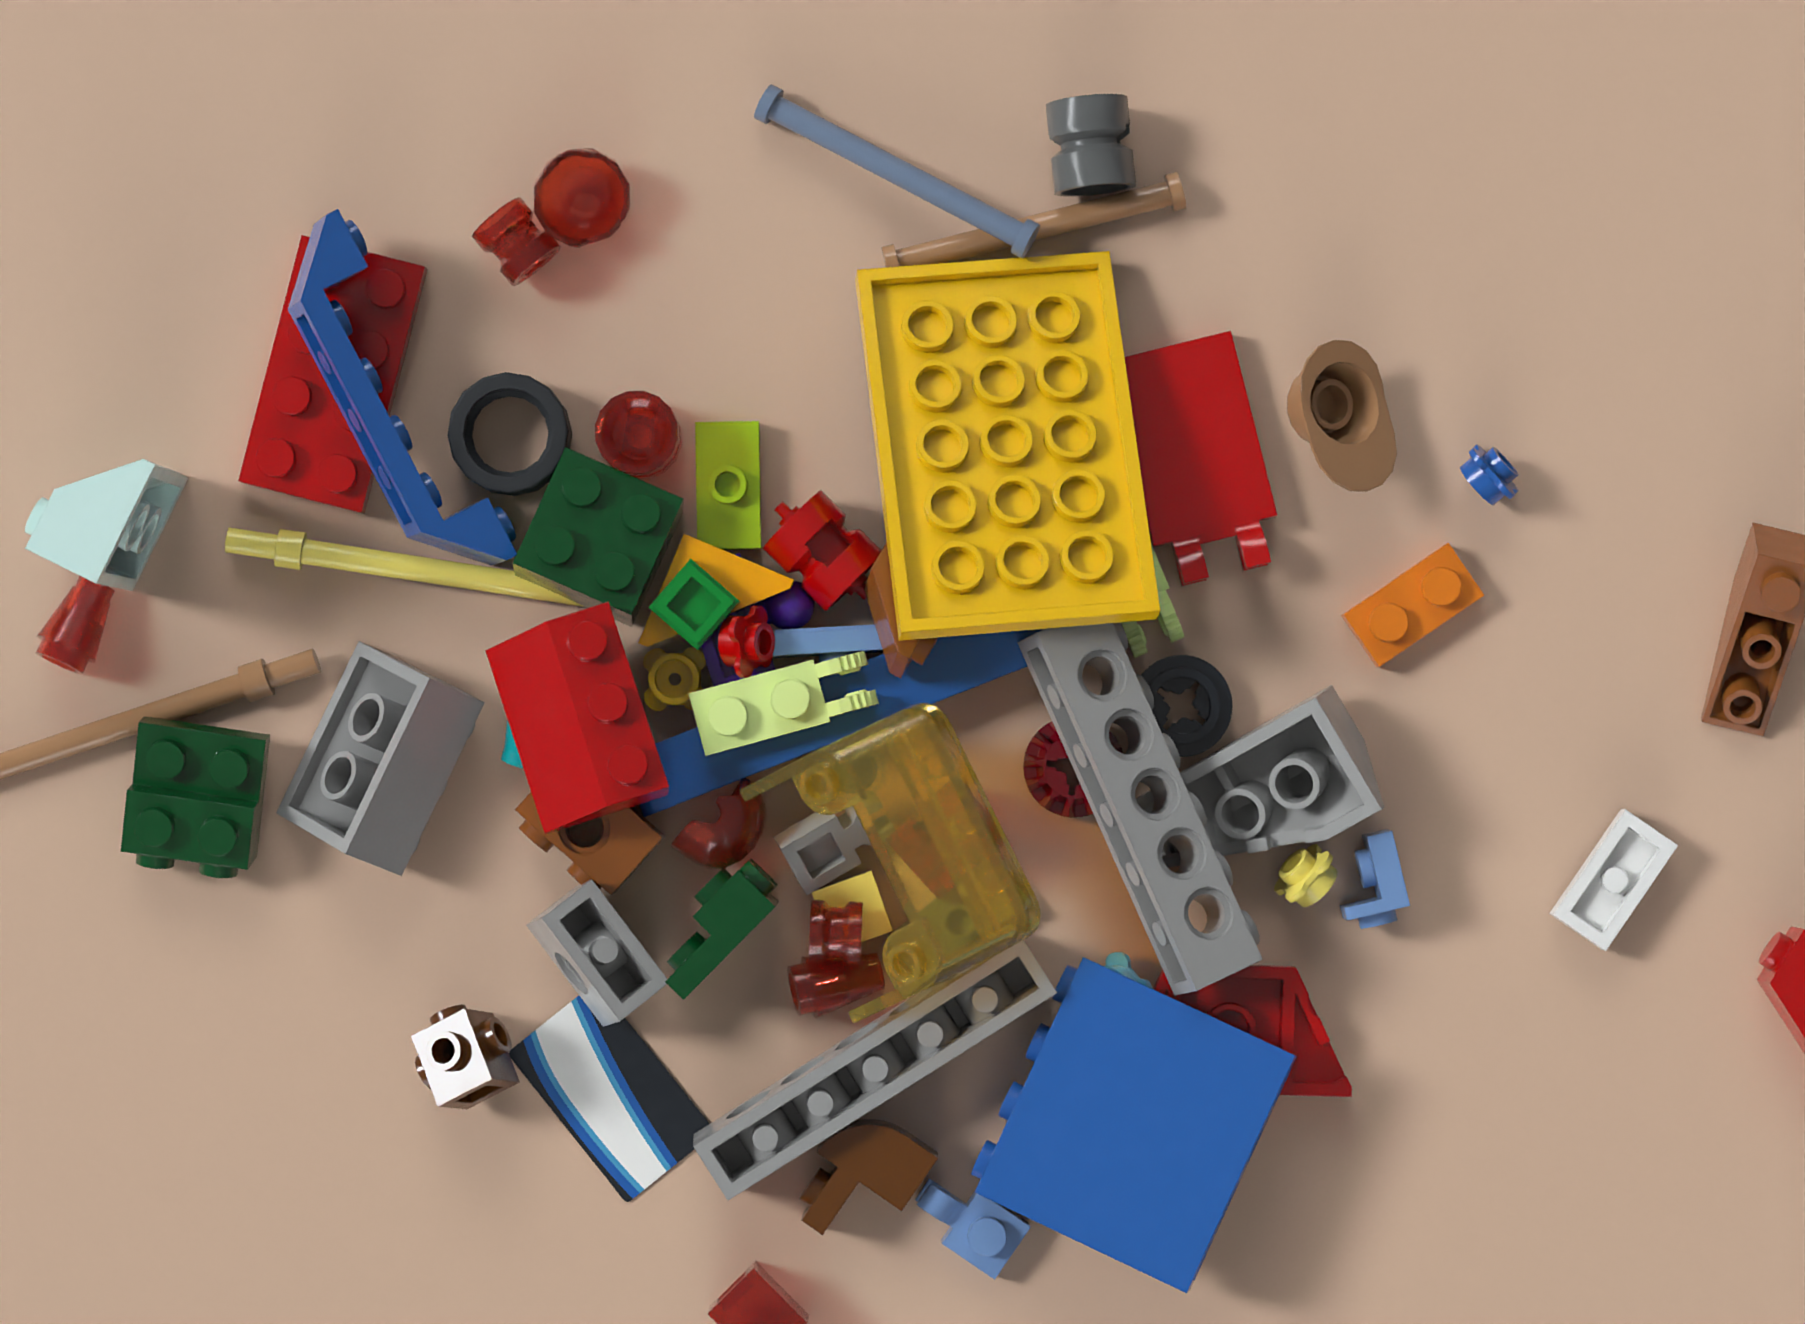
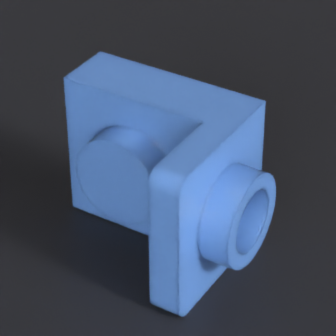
[1340,829,1410,929]

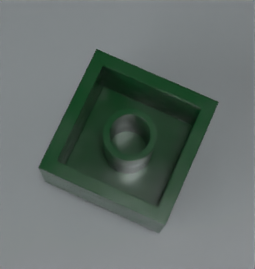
[513,447,684,627]

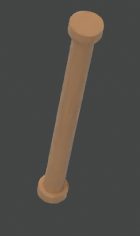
[881,172,1186,267]

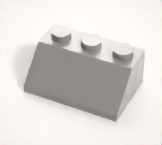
[276,641,485,876]

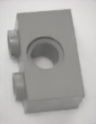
[526,879,667,1027]

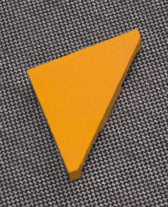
[638,534,794,647]

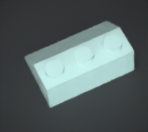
[25,459,189,591]

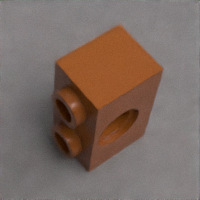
[515,792,666,895]

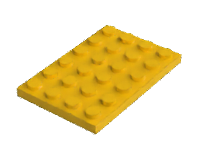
[855,251,1160,641]

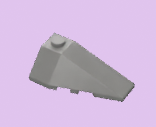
[1136,685,1384,868]

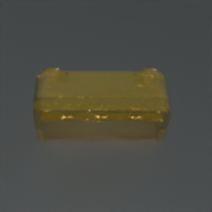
[740,703,1040,1024]

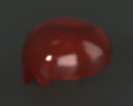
[533,148,630,248]
[671,778,767,870]

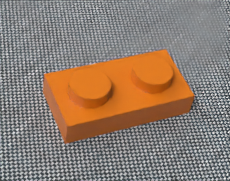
[1341,543,1484,667]

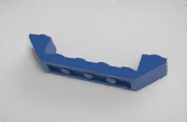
[288,209,517,566]

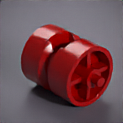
[763,490,882,612]

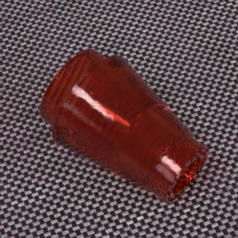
[36,575,115,675]
[787,952,885,1019]

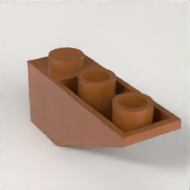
[1701,522,1805,736]

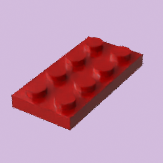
[238,235,428,514]

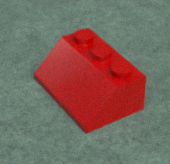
[485,601,669,835]

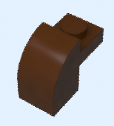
[799,1119,938,1235]

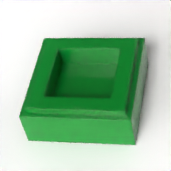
[648,559,740,650]

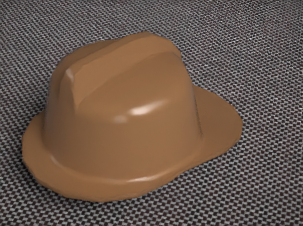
[1287,340,1397,492]

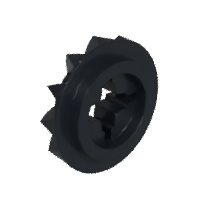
[1141,655,1233,757]

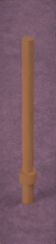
[0,648,321,780]

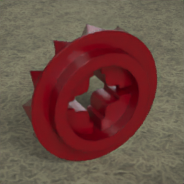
[1023,721,1123,818]

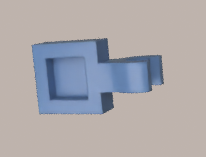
[915,1178,1031,1280]

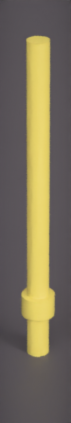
[225,527,584,607]

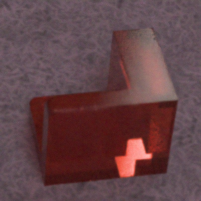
[707,1261,809,1324]

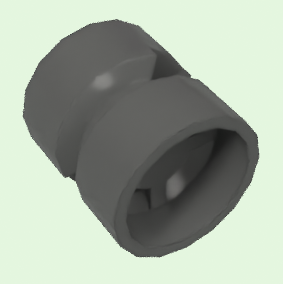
[1046,94,1136,197]

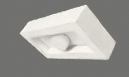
[1549,809,1678,951]

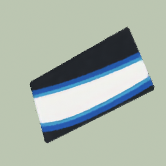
[509,996,709,1202]

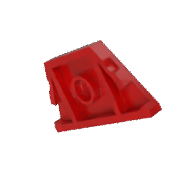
[1153,965,1352,1097]

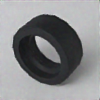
[447,372,572,496]

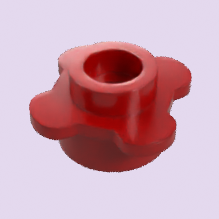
[718,606,775,678]

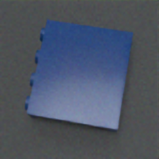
[971,957,1297,1293]

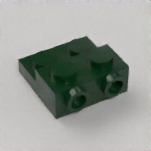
[120,716,270,878]
[665,858,779,1000]

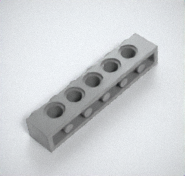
[1017,622,1263,996]
[693,930,1057,1200]

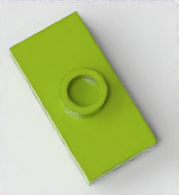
[695,421,762,550]

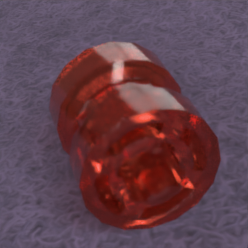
[472,197,561,287]

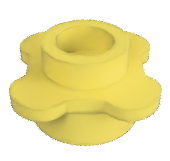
[1274,844,1337,907]

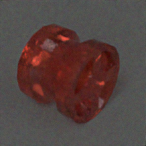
[809,900,863,965]

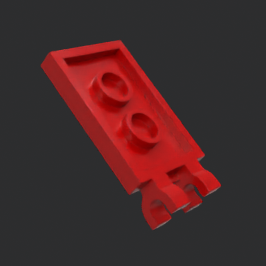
[1125,331,1277,587]

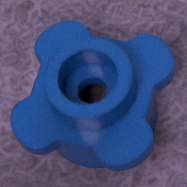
[1460,444,1518,505]

